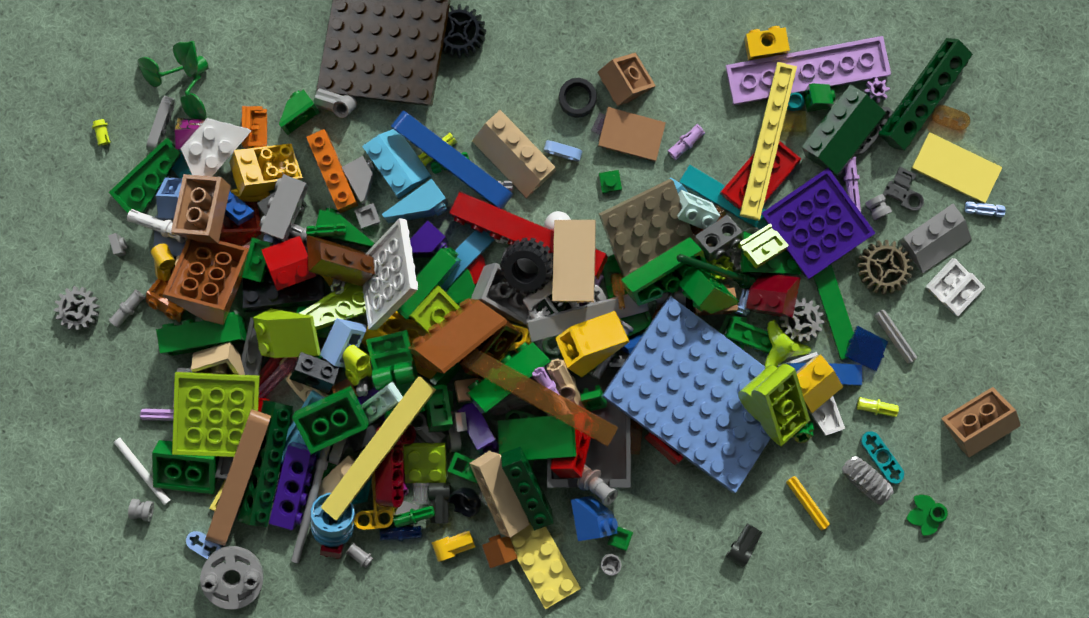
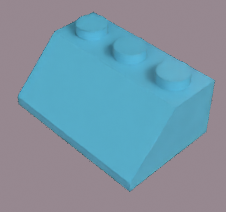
[362,129,431,199]

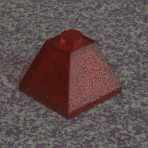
[219,202,261,246]

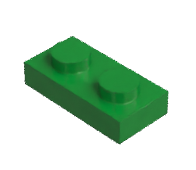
[242,238,273,282]

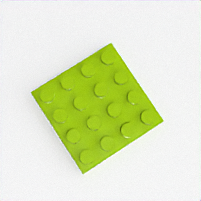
[172,372,260,457]

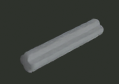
[875,310,917,364]

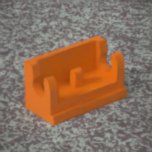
[242,106,267,149]

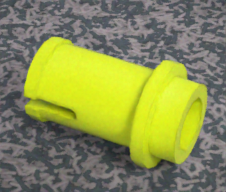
[92,119,111,146]

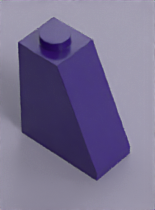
[457,402,499,456]

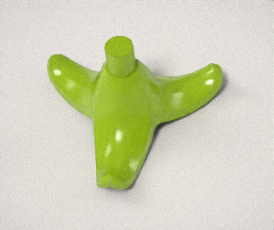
[765,319,811,368]

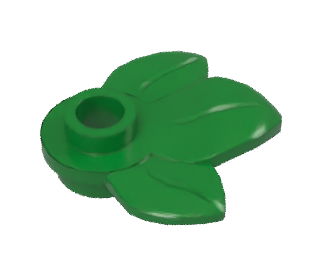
[906,495,948,535]

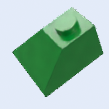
[279,89,320,135]

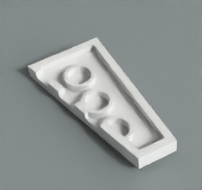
[778,352,845,436]

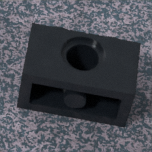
[289,352,339,393]

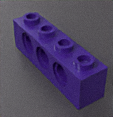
[269,442,317,530]

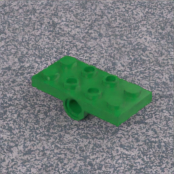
[366,330,426,420]

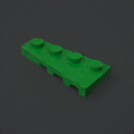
[109,138,182,213]

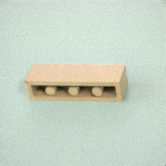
[469,451,530,537]

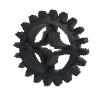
[443,4,487,59]

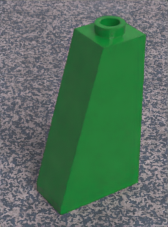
[397,247,462,319]

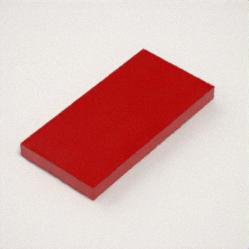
[720,141,801,211]

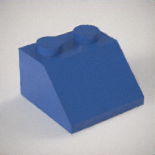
[571,496,618,541]

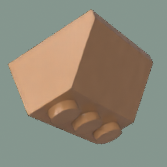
[171,174,230,243]
[941,387,1021,457]

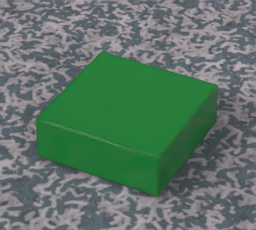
[607,527,633,551]

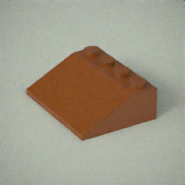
[163,238,249,325]
[408,298,507,374]

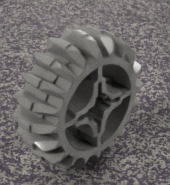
[842,456,894,505]

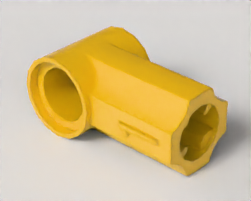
[151,244,176,281]
[431,530,475,562]

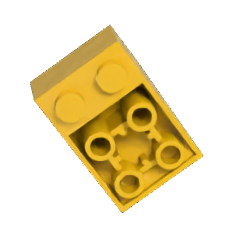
[229,143,303,197]
[555,311,629,377]

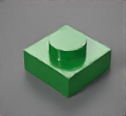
[599,170,622,194]

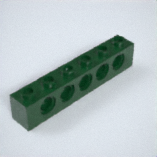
[878,38,973,151]
[238,400,293,527]

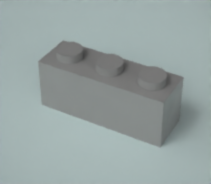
[259,174,309,241]

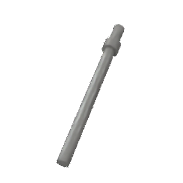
[291,445,331,563]

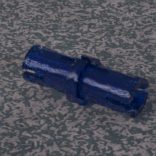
[380,525,422,542]

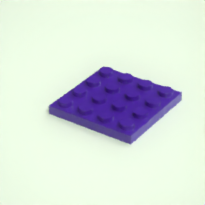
[761,168,875,280]

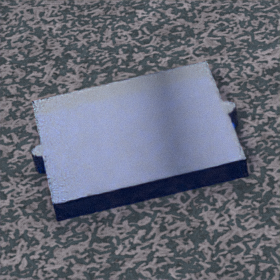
[845,326,888,371]

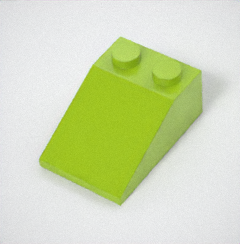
[253,309,321,358]

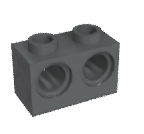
[694,214,743,262]

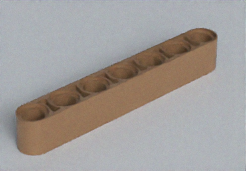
[205,409,271,546]

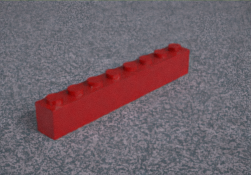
[450,191,608,279]

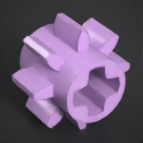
[864,77,890,104]

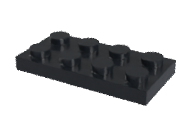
[243,272,325,313]

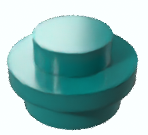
[787,92,805,112]

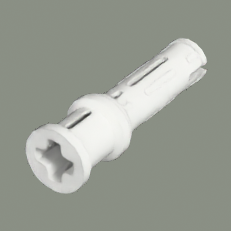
[127,209,187,243]

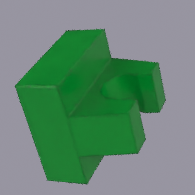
[580,385,607,412]

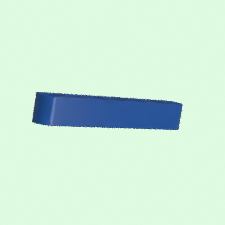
[391,110,514,209]

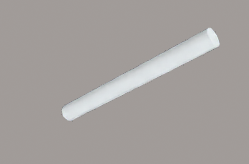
[114,438,171,505]

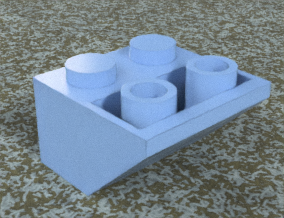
[320,318,367,368]

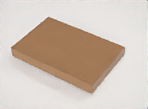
[598,107,666,162]

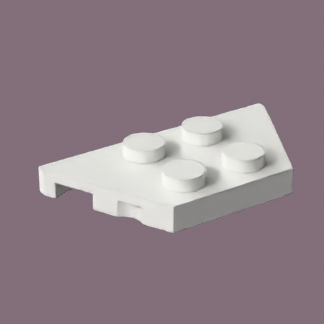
[180,118,251,176]

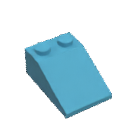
[382,179,449,223]

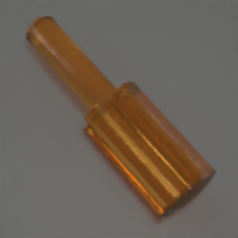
[611,273,625,310]

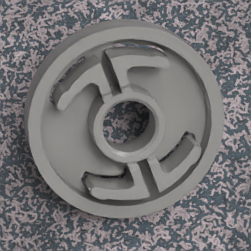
[200,546,264,609]

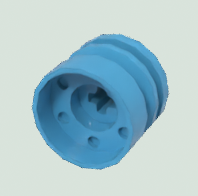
[311,493,355,547]

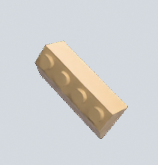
[472,110,556,198]

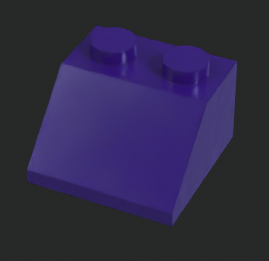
[410,220,448,258]

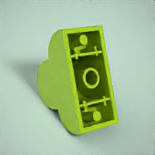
[738,364,810,446]

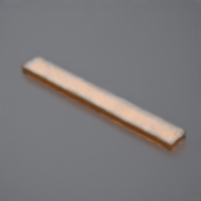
[461,348,618,447]

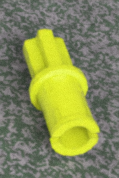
[857,397,899,417]

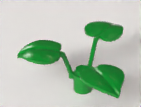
[138,41,208,120]

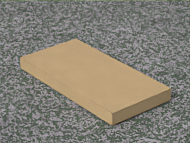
[552,220,596,302]

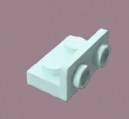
[677,190,720,230]

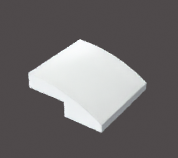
[925,258,985,316]

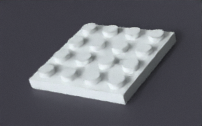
[362,218,418,330]

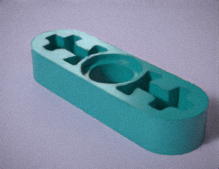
[860,431,904,484]

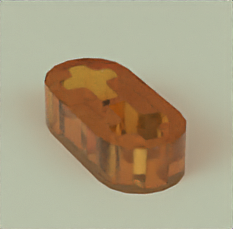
[931,105,970,131]

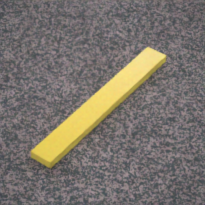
[739,62,797,221]
[320,377,436,521]

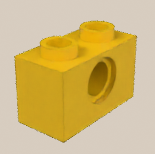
[744,26,790,61]

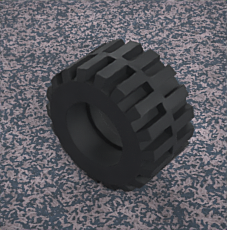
[500,238,553,294]

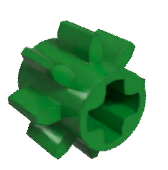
[791,422,814,443]

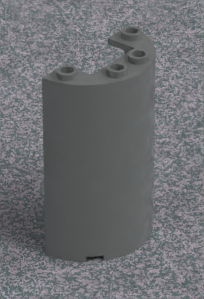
[547,359,631,488]

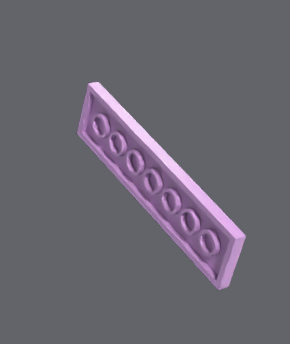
[725,36,891,105]

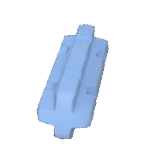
[965,202,1005,217]

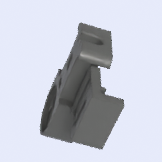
[882,167,924,211]

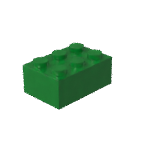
[292,386,369,454]

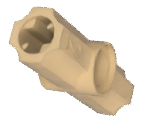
[547,358,586,413]

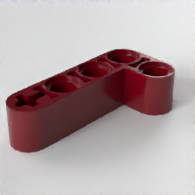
[375,425,416,508]

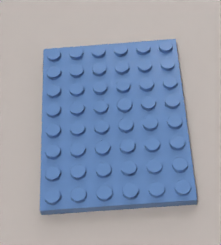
[601,296,770,493]

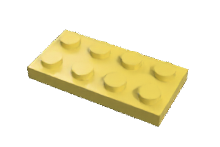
[510,523,581,609]

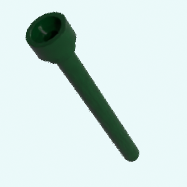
[676,254,756,290]

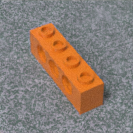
[306,129,359,213]

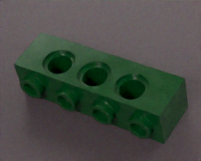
[501,446,553,531]

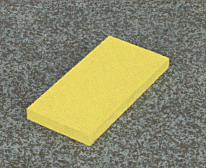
[911,132,1002,203]

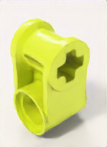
[343,345,372,386]

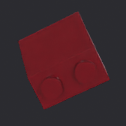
[746,273,801,318]

